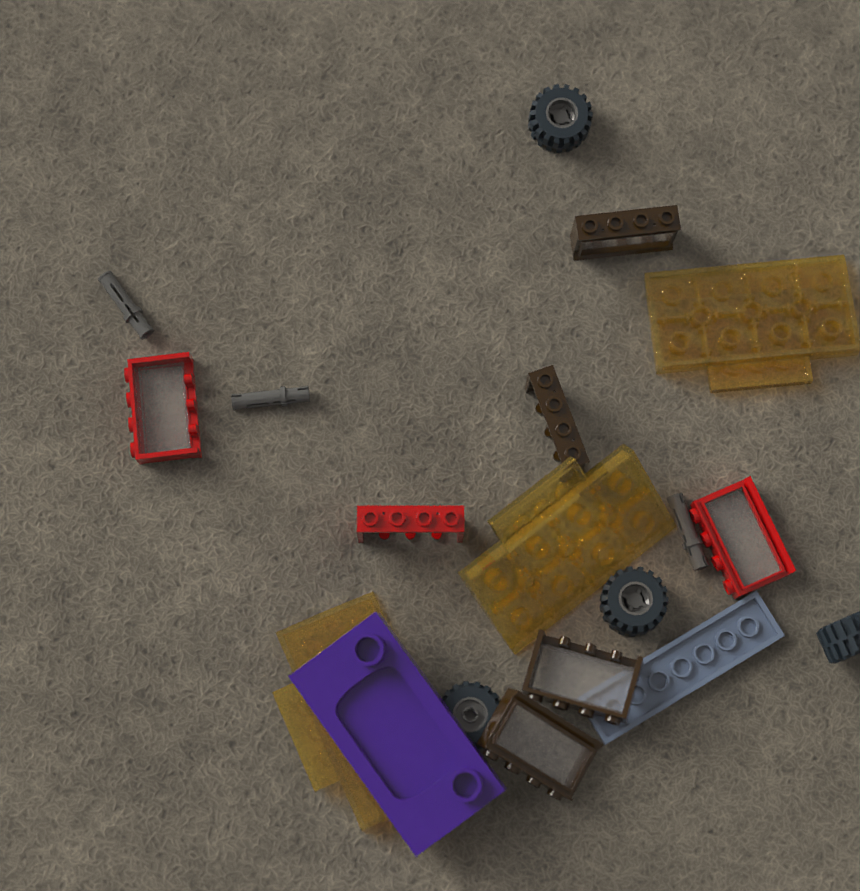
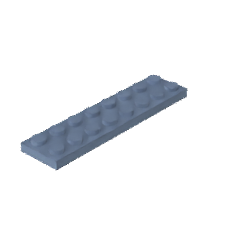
[577,590,785,745]

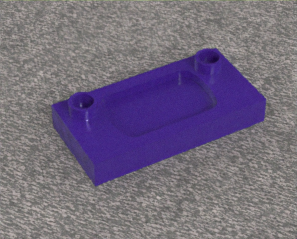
[288,611,507,856]

